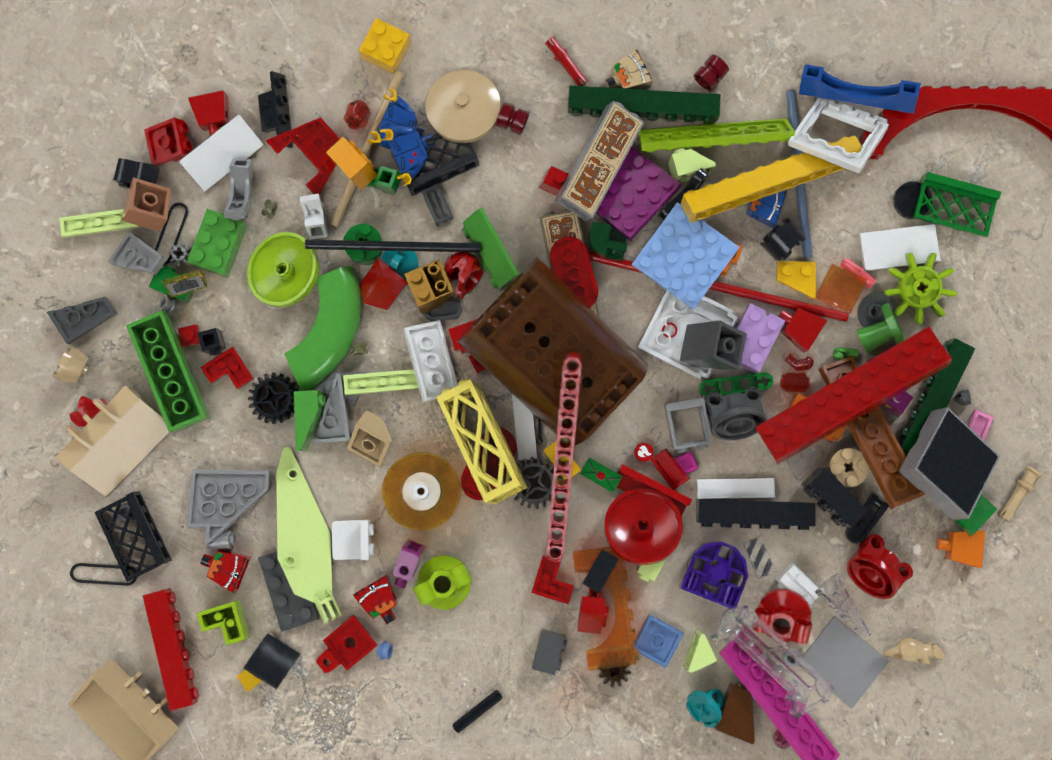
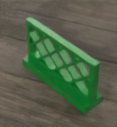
[913,172,1001,238]

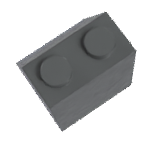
[679,320,747,371]

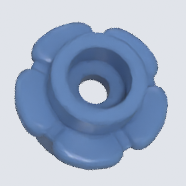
[377,641,393,660]

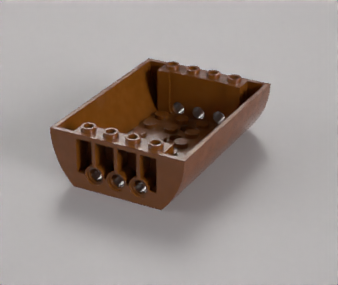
[457,257,648,446]

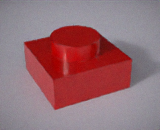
[178,324,200,348]

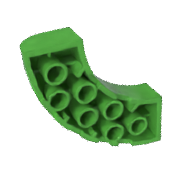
[284,266,362,391]

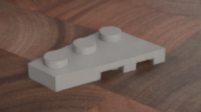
[108,231,167,275]

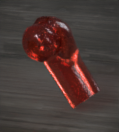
[784,354,814,371]

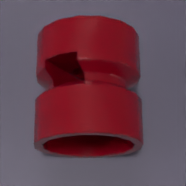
[694,54,729,91]
[496,102,530,135]

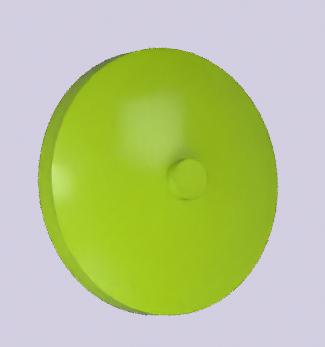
[247,232,319,308]

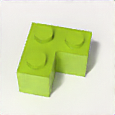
[197,599,250,645]

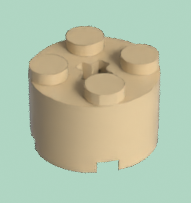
[824,448,869,487]

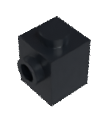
[197,328,226,356]

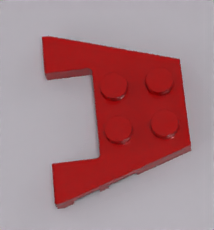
[265,117,340,195]

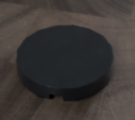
[893,181,932,219]

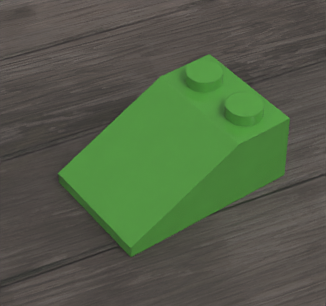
[294,390,327,451]

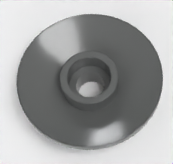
[857,292,894,327]

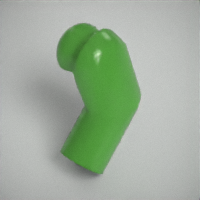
[833,347,859,361]

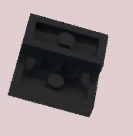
[243,633,300,690]

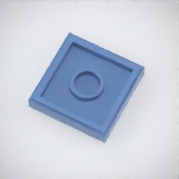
[631,614,684,668]

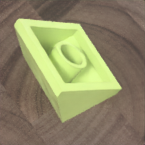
[683,629,717,673]

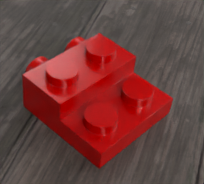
[144,117,193,166]

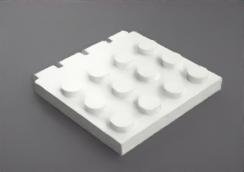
[638,290,738,379]

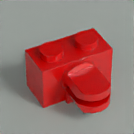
[577,588,609,634]

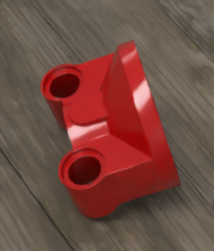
[847,534,913,599]
[751,588,813,644]

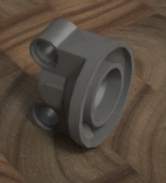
[705,387,766,440]

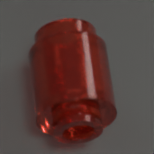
[780,373,810,392]

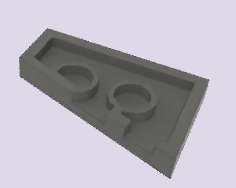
[47,297,118,344]

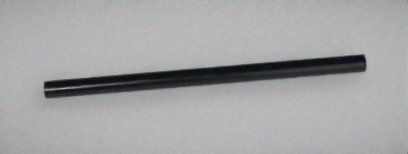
[305,240,480,253]

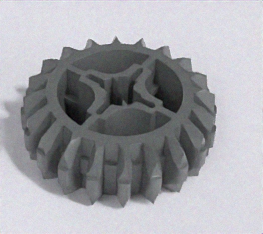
[511,457,557,509]

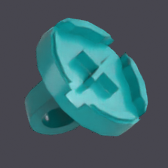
[381,251,419,281]
[686,689,724,728]

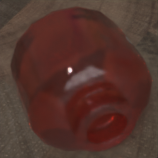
[343,100,371,130]

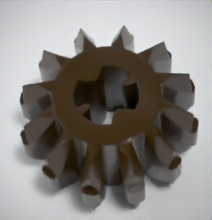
[598,653,631,687]

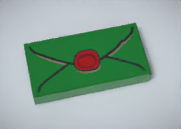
[580,457,623,493]

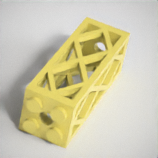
[436,379,528,505]

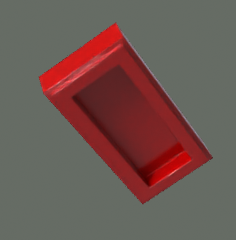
[650,448,690,490]

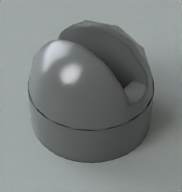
[955,389,971,405]

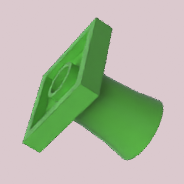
[856,303,906,354]

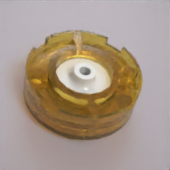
[382,452,461,531]

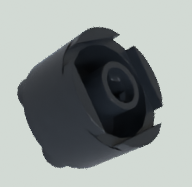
[760,217,806,261]

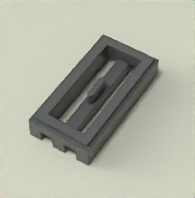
[421,184,454,226]

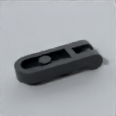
[845,493,889,543]

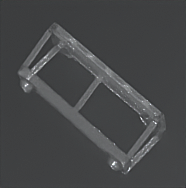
[710,605,834,718]

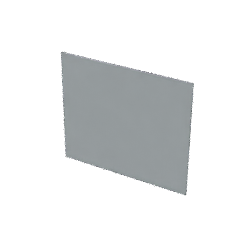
[799,617,889,708]

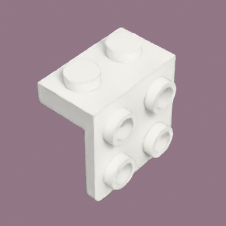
[332,520,374,560]

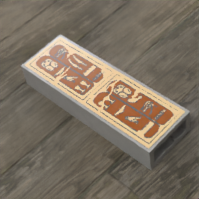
[554,101,644,221]

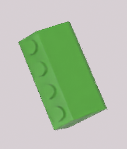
[462,207,519,291]

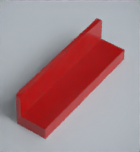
[617,464,692,517]

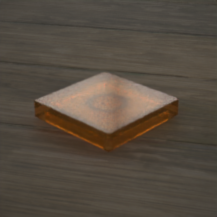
[815,263,867,314]

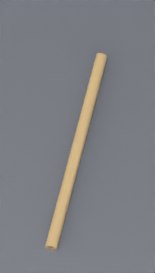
[330,71,404,228]

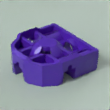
[679,541,749,610]

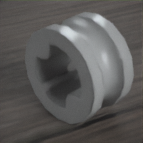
[159,294,176,314]
[782,648,802,667]

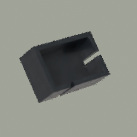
[802,468,868,527]

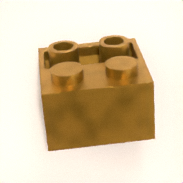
[404,259,454,315]

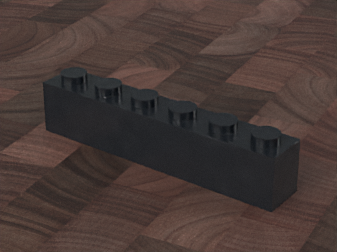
[696,499,816,530]

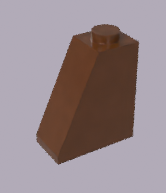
[714,681,755,744]

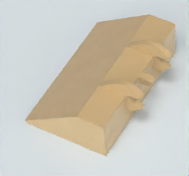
[55,386,169,497]
[68,659,180,760]

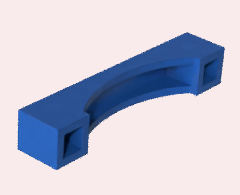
[799,64,921,113]

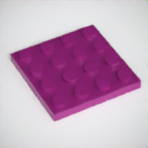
[595,146,681,241]

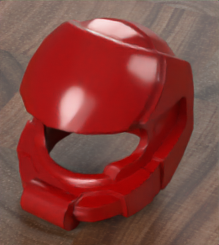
[444,252,483,298]

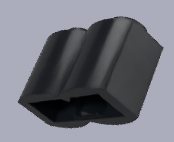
[113,158,159,189]

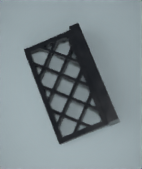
[392,134,480,196]
[94,491,172,582]

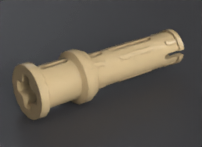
[998,466,1043,522]

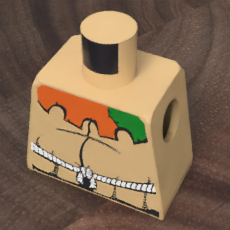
[605,49,653,90]

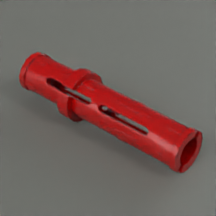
[545,36,588,86]

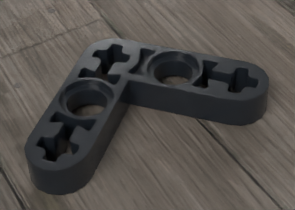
[658,168,709,221]

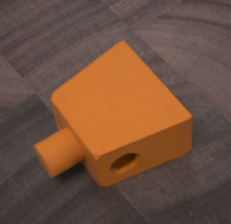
[936,530,985,568]

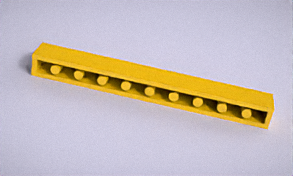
[681,135,862,223]

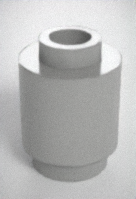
[206,530,237,551]

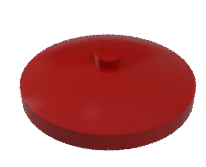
[604,488,683,565]

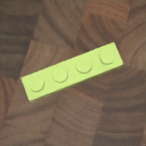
[59,209,139,238]
[343,369,419,396]

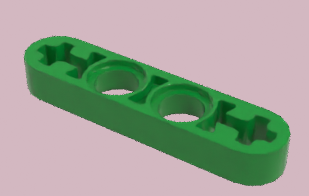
[698,372,773,398]

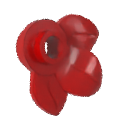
[70,396,107,427]

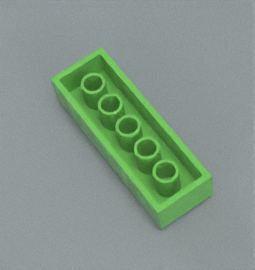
[126,310,211,433]

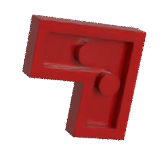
[200,347,254,389]
[531,555,574,605]

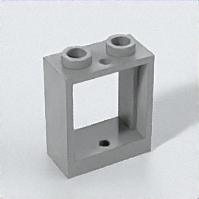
[664,397,713,453]

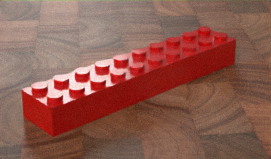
[755,326,952,465]

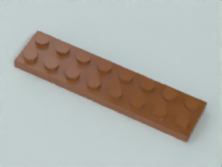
[819,356,925,509]

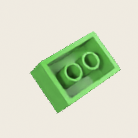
[187,209,248,278]

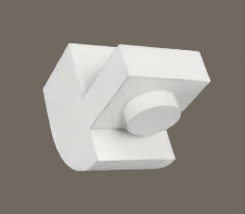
[300,194,328,240]

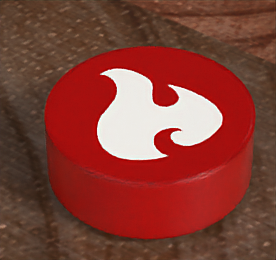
[634,443,654,462]

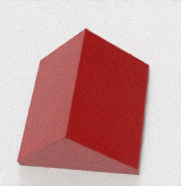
[359,257,407,310]

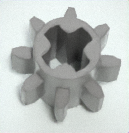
[168,242,192,267]

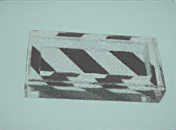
[743,536,777,579]

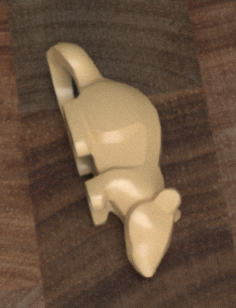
[883,637,946,664]

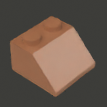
[122,177,171,232]

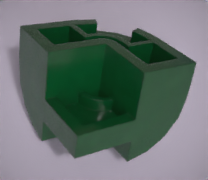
[588,222,627,261]

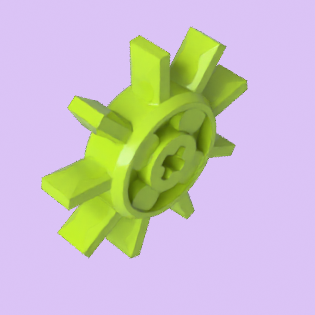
[882,252,958,324]

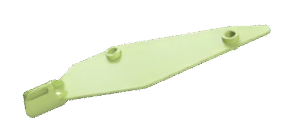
[276,447,342,624]

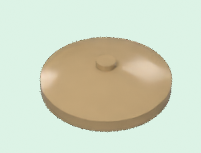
[425,70,501,143]

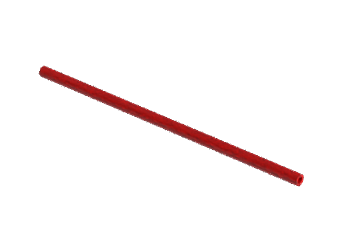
[589,251,849,322]

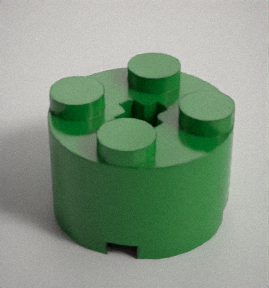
[343,223,383,265]

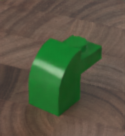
[367,166,401,195]

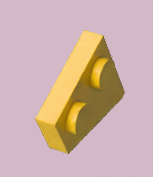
[776,261,816,299]

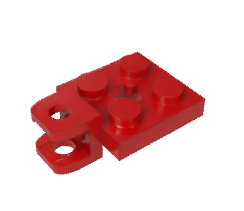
[316,615,378,673]

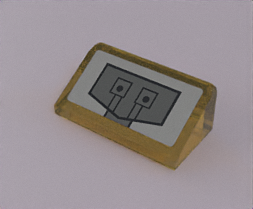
[162,270,208,297]

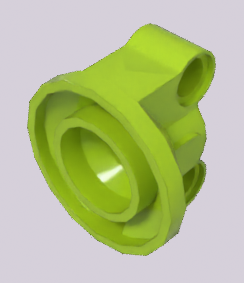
[413,555,472,610]

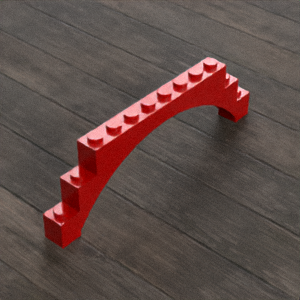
[859,86,1052,160]

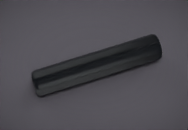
[452,690,503,733]

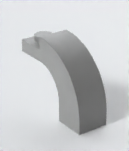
[224,159,253,220]

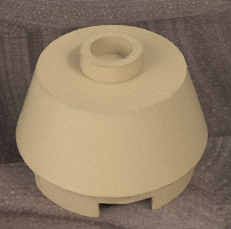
[52,345,89,383]

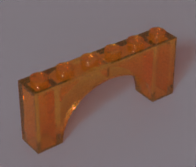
[572,547,639,671]

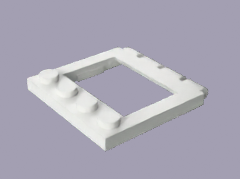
[788,98,889,174]

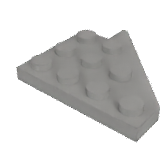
[187,470,271,545]

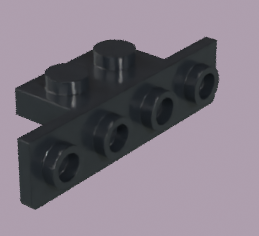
[258,71,293,148]

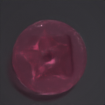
[773,729,790,749]

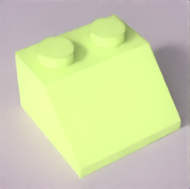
[668,148,716,183]

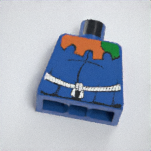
[746,190,787,228]

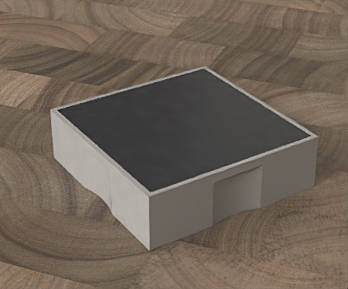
[899,407,1000,520]

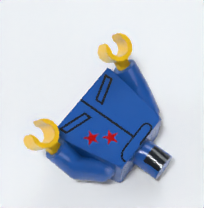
[367,88,425,150]
[380,125,435,186]

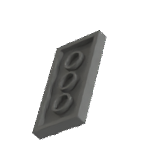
[258,551,319,632]

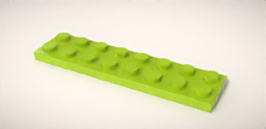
[637,118,795,152]

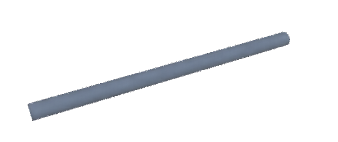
[786,90,813,258]

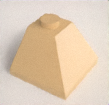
[347,410,392,467]

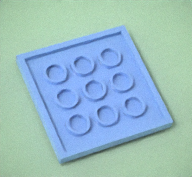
[632,202,740,310]

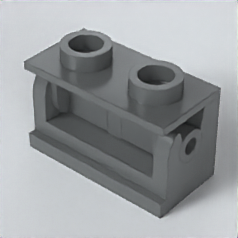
[532,629,567,675]

